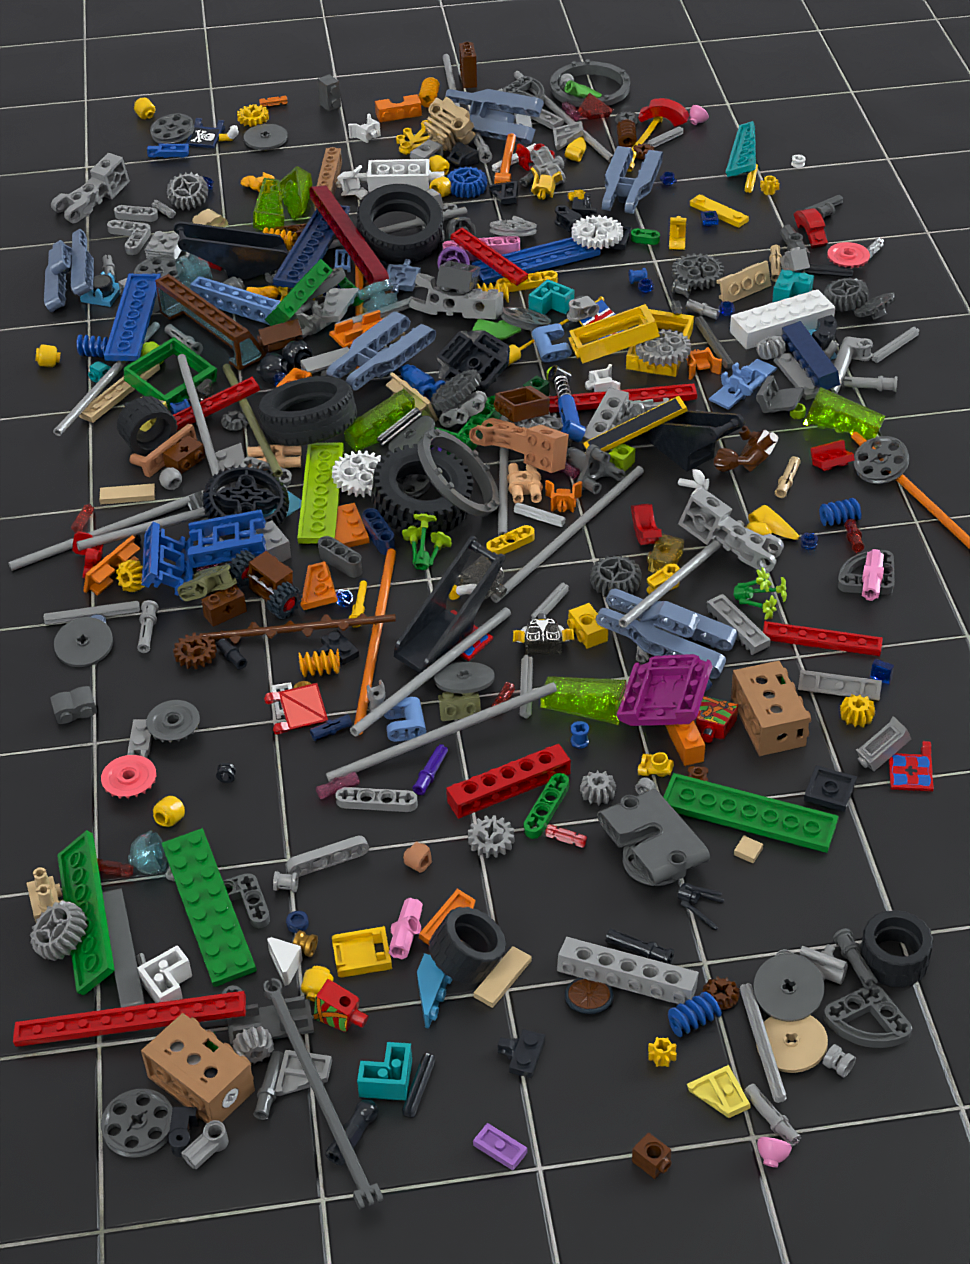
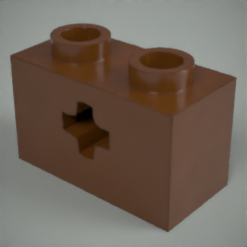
[163,436,205,474]
[201,584,247,627]

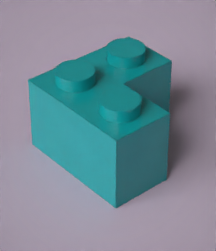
[772,270,814,303]
[529,279,575,315]
[357,1042,412,1101]

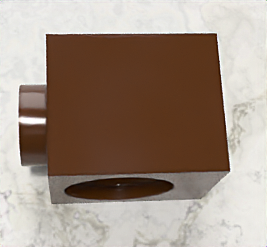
[632,1132,672,1179]

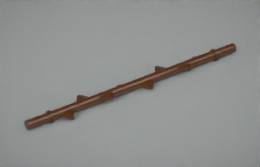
[203,613,396,644]

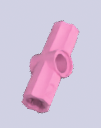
[862,549,884,601]
[389,898,423,960]

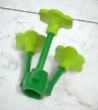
[402,514,452,570]

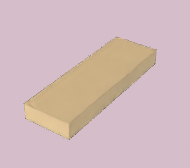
[99,484,155,504]
[474,946,532,1008]

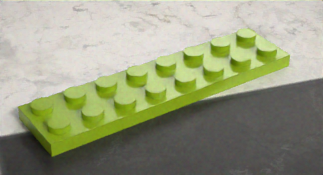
[297,443,344,544]

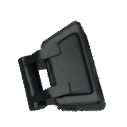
[446,142,479,168]

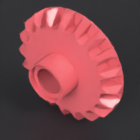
[827,242,870,269]
[101,755,157,799]

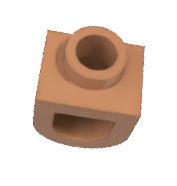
[403,842,432,873]

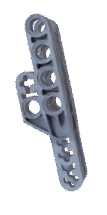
[445,89,544,144]
[602,146,663,214]
[44,229,94,312]
[326,311,436,390]
[596,589,738,679]

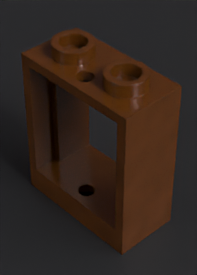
[459,42,477,88]
[257,319,303,354]
[494,385,550,422]

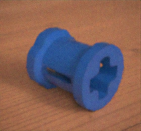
[628,268,648,284]
[169,399,190,415]
[571,721,589,749]

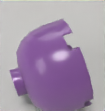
[437,246,470,268]

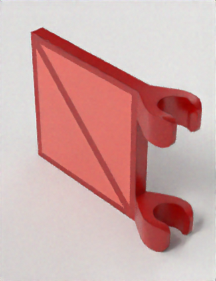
[264,683,328,735]

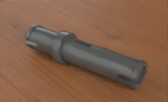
[253,1051,284,1120]

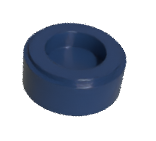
[286,911,309,933]

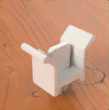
[348,114,381,143]
[336,165,368,200]
[585,364,620,392]

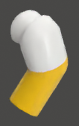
[219,125,239,141]

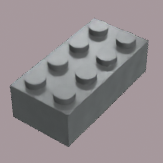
[436,261,480,294]

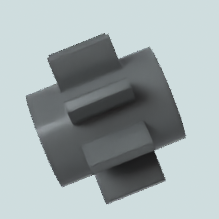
[187,491,203,510]

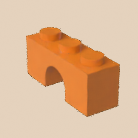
[375,94,422,122]

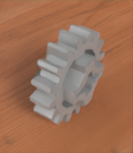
[468,815,514,858]

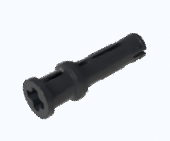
[605,929,675,964]

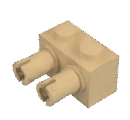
[27,867,62,923]

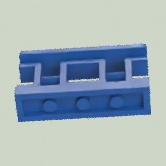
[188,510,267,568]
[142,522,194,600]

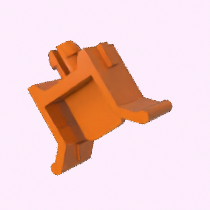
[686,347,722,380]
[545,480,582,512]

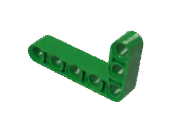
[430,396,502,459]

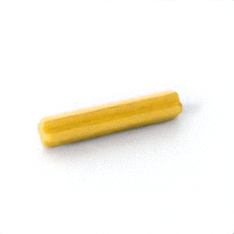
[744,164,758,193]

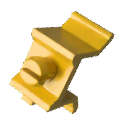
[531,167,563,200]
[669,216,686,250]

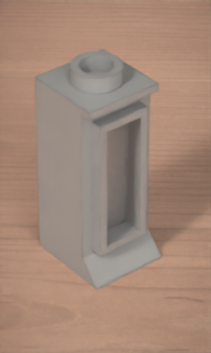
[856,716,911,772]

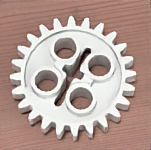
[572,215,623,250]
[332,450,381,497]

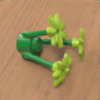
[734,567,787,620]

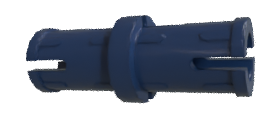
[310,714,352,741]

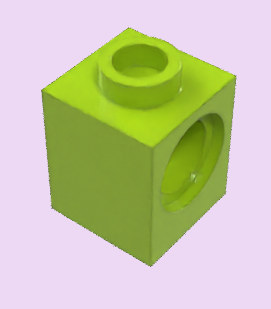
[609,443,635,471]

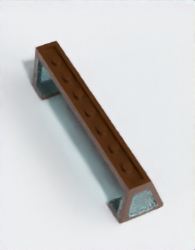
[155,274,266,371]

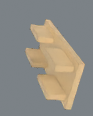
[716,261,771,305]
[386,372,438,421]

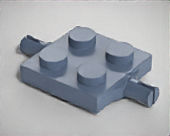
[384,259,421,296]

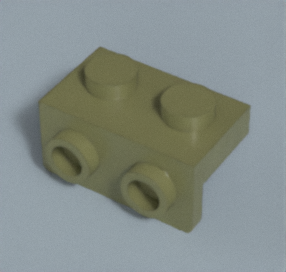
[438,691,481,721]

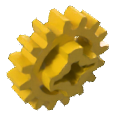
[237,104,269,127]

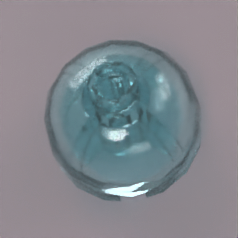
[128,830,169,875]

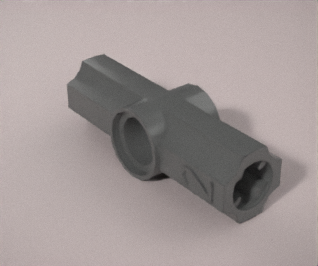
[780,224,810,258]

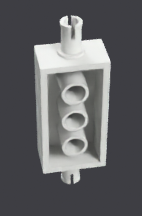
[354,159,445,192]

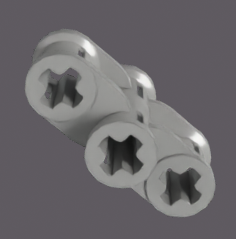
[530,146,566,185]
[439,391,487,427]

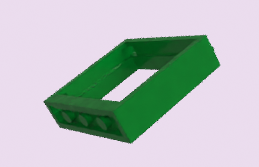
[264,259,333,326]
[124,337,217,411]

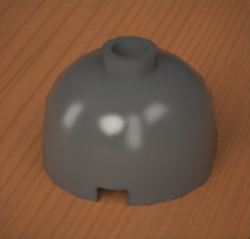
[445,217,476,241]

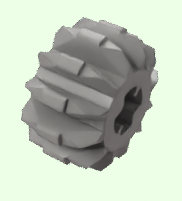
[756,335,786,360]
[580,770,616,806]
[233,1026,274,1064]

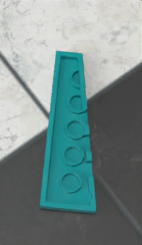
[726,121,756,177]

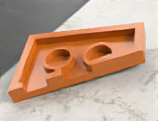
[335,503,370,547]
[300,561,338,610]
[419,889,476,946]

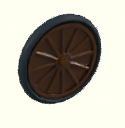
[565,978,614,1014]

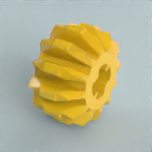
[116,560,145,592]
[840,694,875,727]

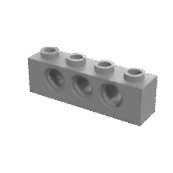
[582,387,631,449]

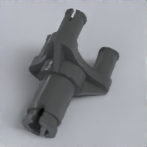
[566,444,625,494]

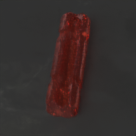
[71,503,94,533]
[491,682,515,707]
[97,858,134,877]

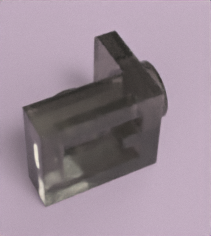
[195,379,214,402]

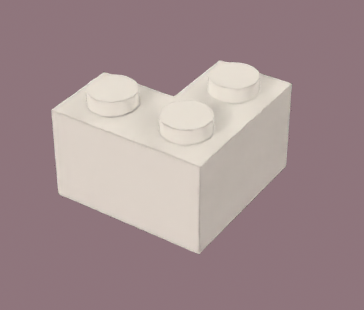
[137,945,192,1003]

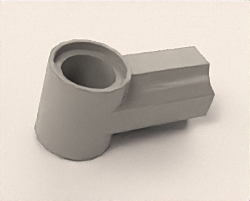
[181,1120,229,1169]

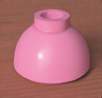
[689,105,709,125]
[757,1137,792,1168]

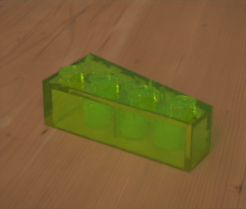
[253,178,284,230]
[803,387,885,440]
[344,389,415,452]
[541,677,626,725]

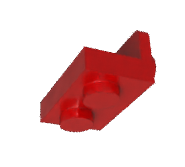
[811,440,855,470]

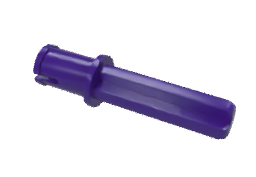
[412,744,448,795]

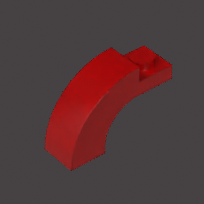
[638,98,690,127]
[794,208,828,248]
[631,504,662,545]

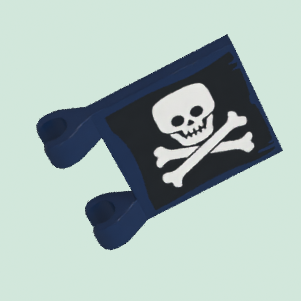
[186,118,225,148]

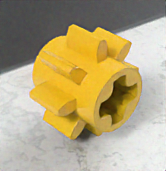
[760,176,780,195]
[648,1037,677,1067]

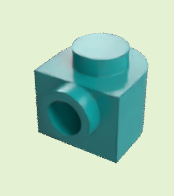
[88,361,111,383]

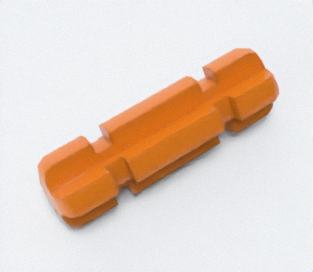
[259,96,288,107]

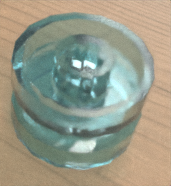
[175,254,212,289]
[357,279,399,313]

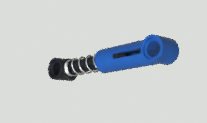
[548,365,586,443]

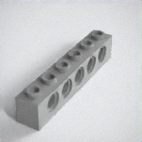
[557,937,699,1004]

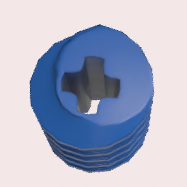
[77,334,108,358]
[819,498,862,526]
[668,992,722,1037]

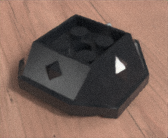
[437,330,510,394]

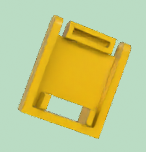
[332,926,392,977]

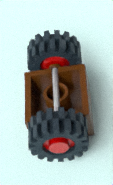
[228,550,302,619]

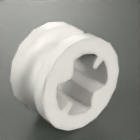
[791,155,806,168]

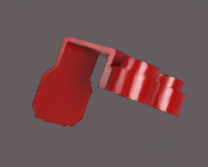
[516,143,555,171]
[72,532,104,578]

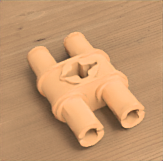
[247,444,302,471]
[507,463,543,503]

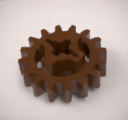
[173,632,217,669]

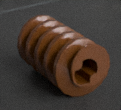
[617,119,637,147]

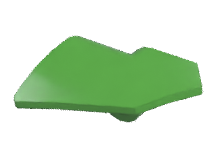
[565,80,602,99]
[472,319,521,341]

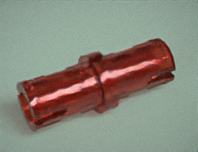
[844,519,864,552]

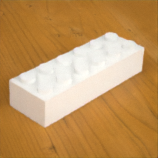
[730,290,835,350]

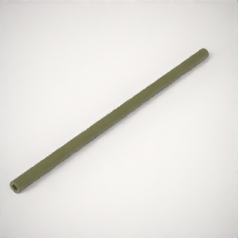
[222,364,283,477]

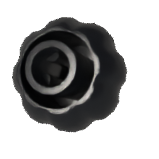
[282,340,312,370]
[257,353,289,384]

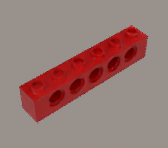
[446,744,571,819]

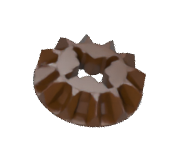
[633,143,655,159]
[702,976,739,1009]

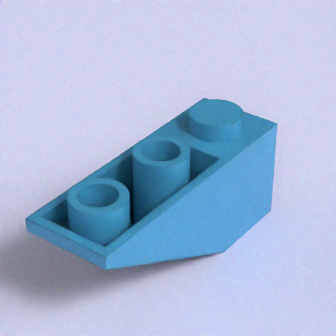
[417,954,452,1029]

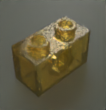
[647,534,684,573]

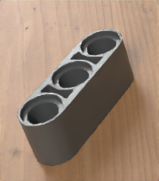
[318,536,363,578]

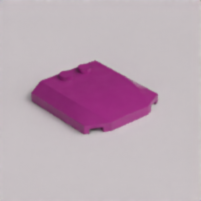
[616,654,713,726]

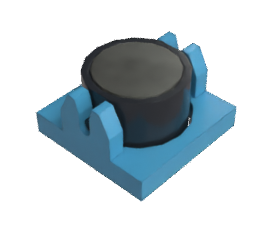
[80,271,120,307]

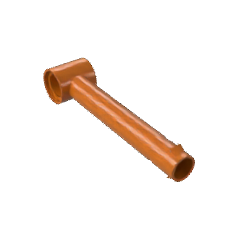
[494,133,516,184]

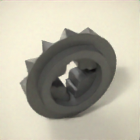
[615,111,639,125]
[221,410,249,431]

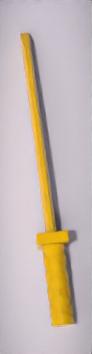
[632,116,663,148]

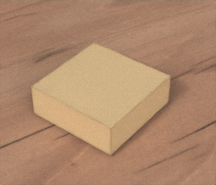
[734,836,763,863]

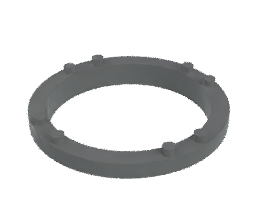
[550,59,630,109]
[418,428,499,517]

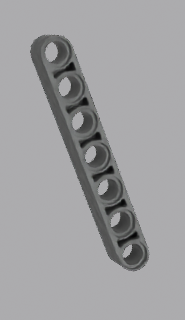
[102,888,145,1008]

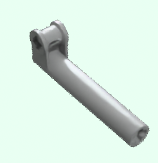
[823,337,873,399]

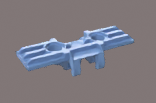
[709,359,777,410]

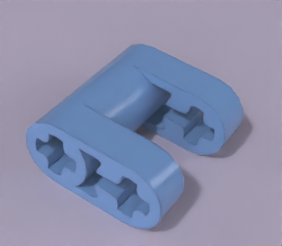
[532,324,572,362]
[384,697,426,742]

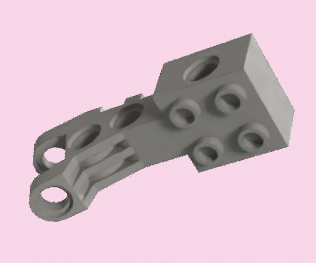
[51,153,130,223]
[409,273,504,319]
[678,488,784,572]

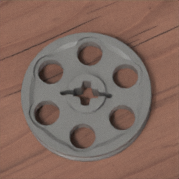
[490,220,537,236]

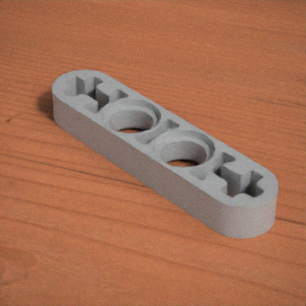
[336,787,418,812]
[286,836,369,877]

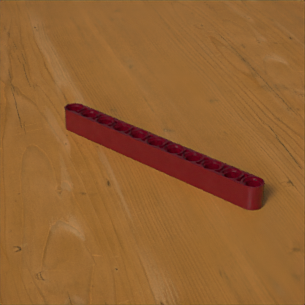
[309,185,389,287]

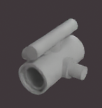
[800,944,848,985]

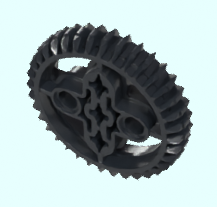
[202,465,289,535]

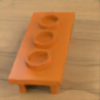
[329,310,382,348]
[83,535,141,596]

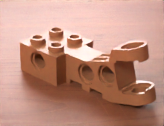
[469,418,569,473]

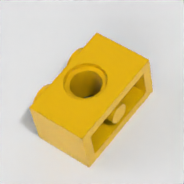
[567,603,608,649]

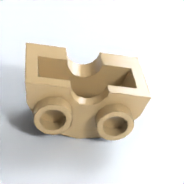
[192,209,229,227]

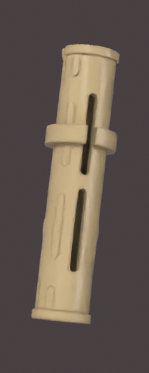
[769,245,782,282]
[775,456,801,498]

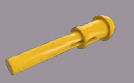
[349,581,367,628]

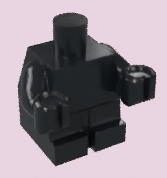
[571,193,597,219]

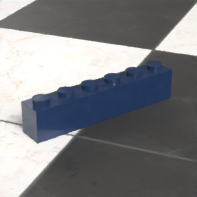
[781,321,840,392]

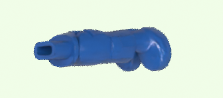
[399,364,446,401]

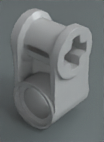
[567,296,599,322]

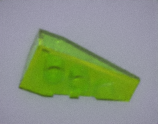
[277,166,312,220]

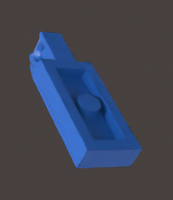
[147,144,189,158]

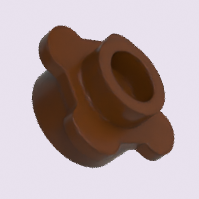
[688,766,709,782]

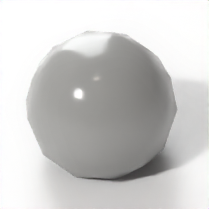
[159,468,182,490]

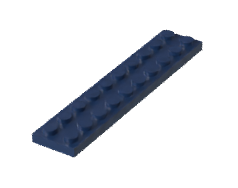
[273,205,350,288]

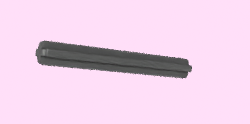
[695,316,734,370]

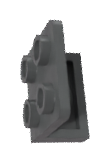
[756,375,805,413]

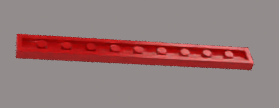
[549,383,697,413]
[13,991,246,1047]

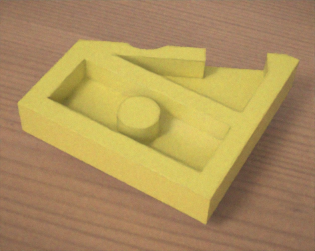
[687,1065,751,1118]

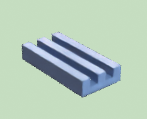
[334,249,351,272]

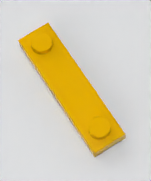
[690,194,749,228]

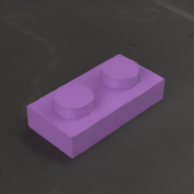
[473,1123,527,1170]

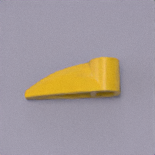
[564,136,586,162]
[748,505,799,540]

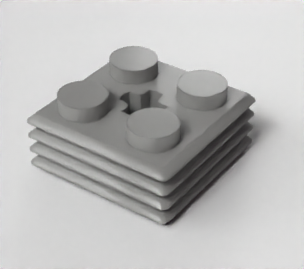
[145,231,182,260]

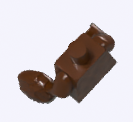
[714,426,778,472]

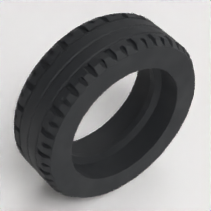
[357,184,443,264]
[258,376,357,446]

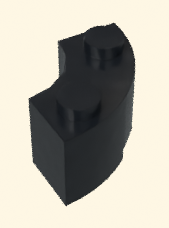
[812,315,837,350]

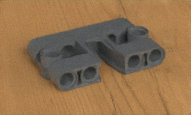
[597,789,710,886]

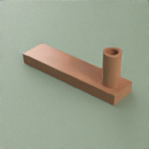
[130,424,197,477]

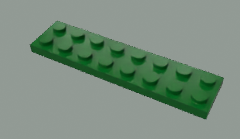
[663,773,839,853]
[161,828,257,987]
[57,830,115,996]

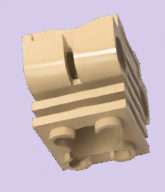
[424,97,476,152]

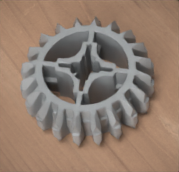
[167,172,208,210]
[30,900,88,961]

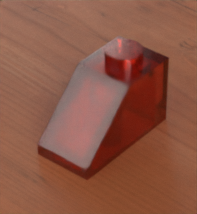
[578,93,613,120]

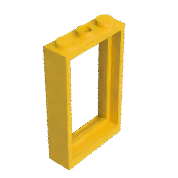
[568,304,660,364]
[626,309,694,377]

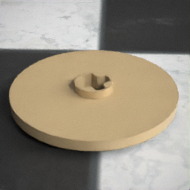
[756,1016,828,1073]

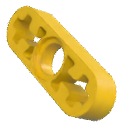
[486,525,535,555]

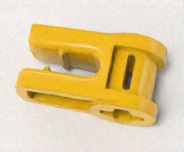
[647,564,680,594]

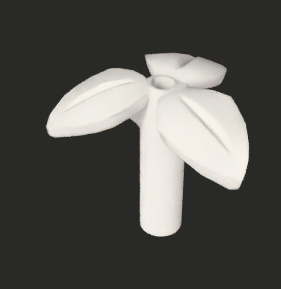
[678,469,709,496]

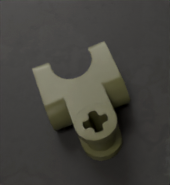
[178,564,237,601]

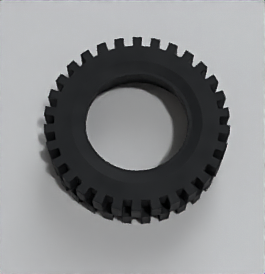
[371,444,473,536]

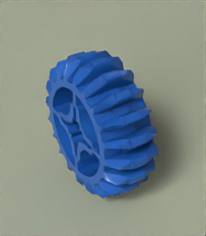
[447,166,487,198]

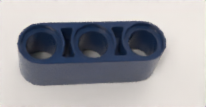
[362,508,395,555]

